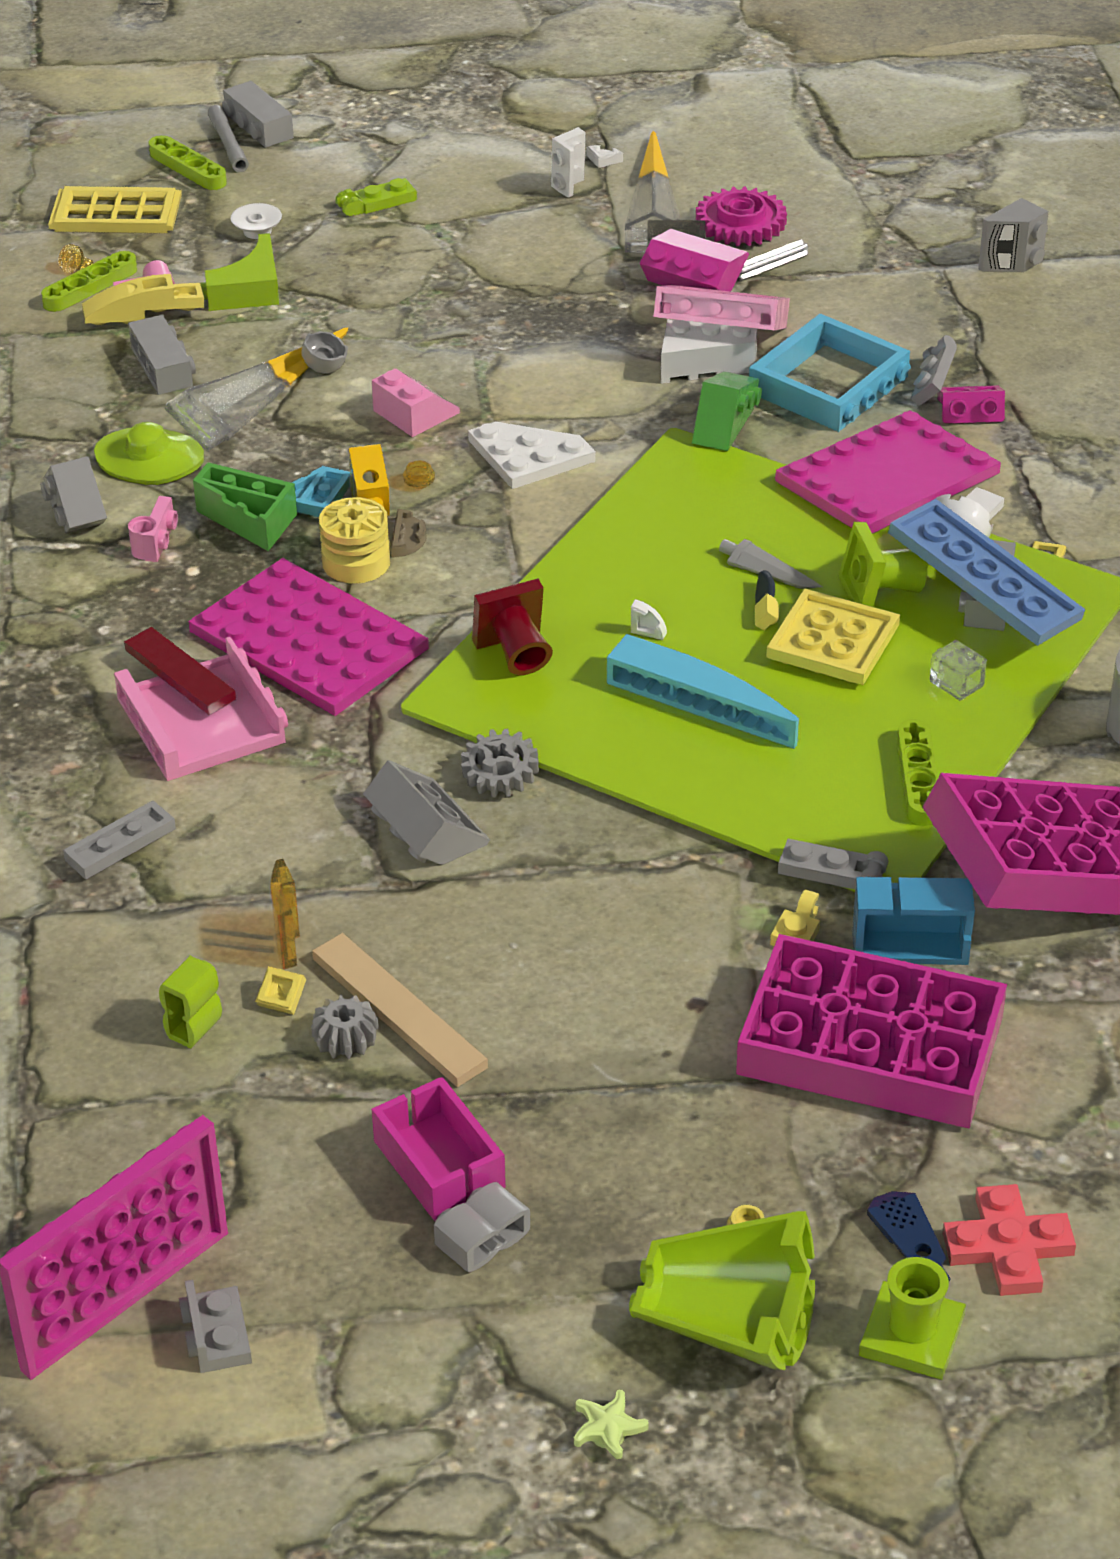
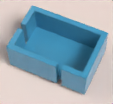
[852,877,975,965]

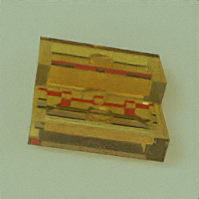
[270,859,300,970]

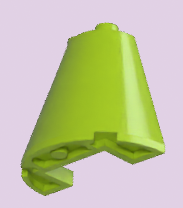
[629,1211,815,1370]

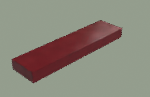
[124,627,236,715]

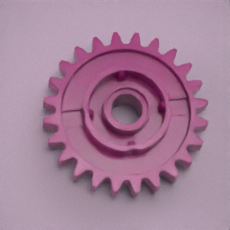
[696,186,787,246]

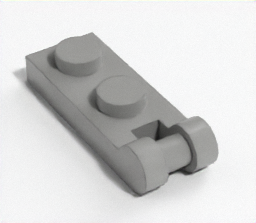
[911,335,957,406]
[778,839,889,889]

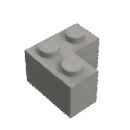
[40,456,107,533]

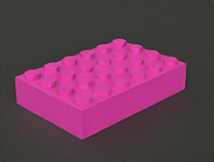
[922,773,1120,915]
[736,934,1007,1129]

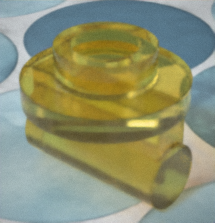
[58,244,93,274]

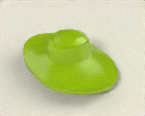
[94,422,205,485]

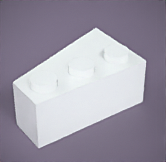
[661,319,758,384]

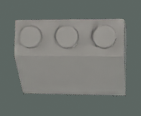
[363,760,490,865]

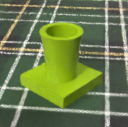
[838,522,928,607]
[859,1257,966,1380]

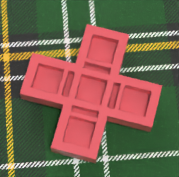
[942,1184,1076,1296]

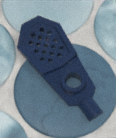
[867,1191,951,1281]

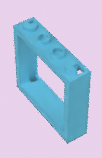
[749,314,911,432]

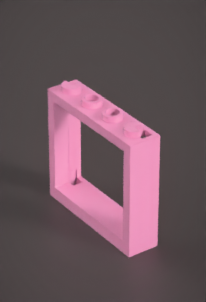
[653,285,790,330]

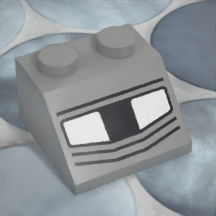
[978,198,1049,272]

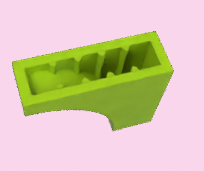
[200,233,279,311]

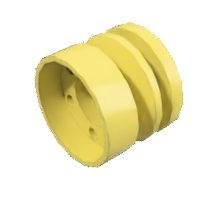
[319,497,390,584]

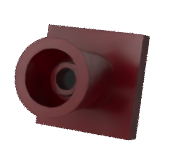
[472,578,553,675]

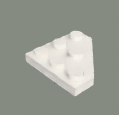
[468,422,595,489]

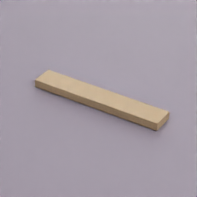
[312,933,488,1088]

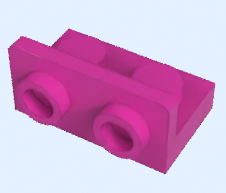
[937,385,1005,423]

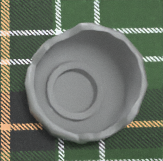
[302,331,348,374]

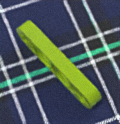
[148,135,227,190]
[41,251,137,312]
[897,719,938,826]

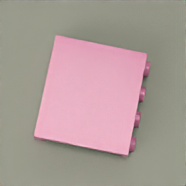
[114,637,288,781]

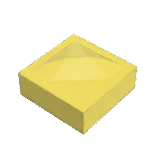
[255,966,306,1015]

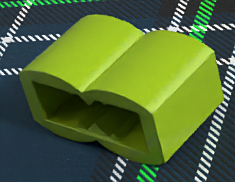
[159,955,222,1049]

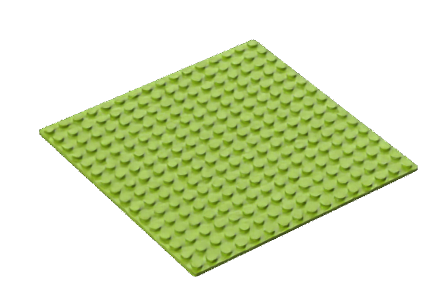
[401,428,1120,892]

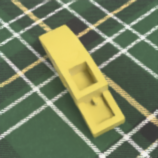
[82,274,204,325]

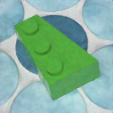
[692,371,762,451]
[193,462,297,551]

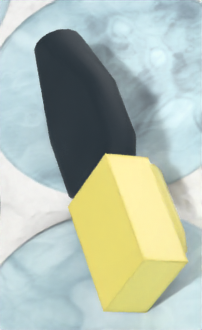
[755,570,779,631]

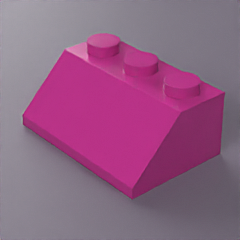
[639,229,749,291]

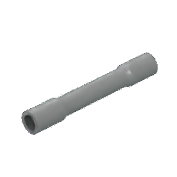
[208,105,249,172]

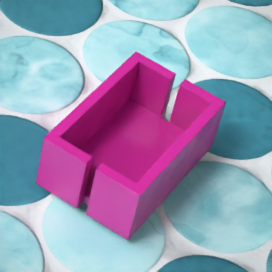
[371,1077,506,1221]

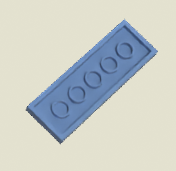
[888,499,1085,646]

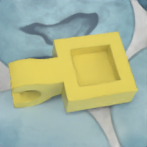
[770,889,820,946]

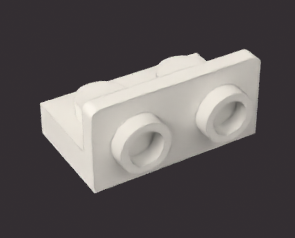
[551,127,585,198]

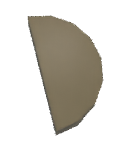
[391,509,427,557]

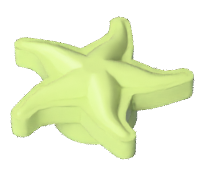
[574,1390,649,1459]

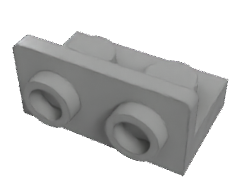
[179,1280,252,1373]

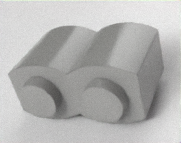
[434,1182,530,1272]

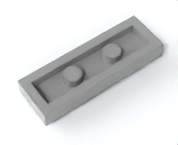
[63,800,176,879]

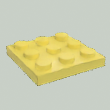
[766,589,900,685]

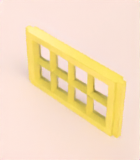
[48,186,182,233]

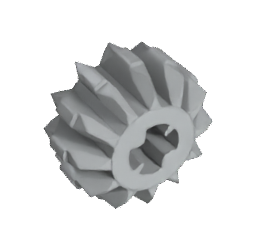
[311,994,378,1059]

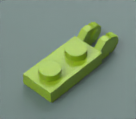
[335,178,417,217]

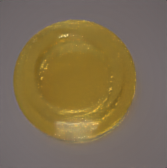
[403,460,435,489]

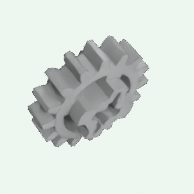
[461,729,539,797]

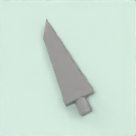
[719,539,823,589]

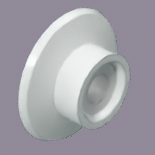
[231,203,282,239]

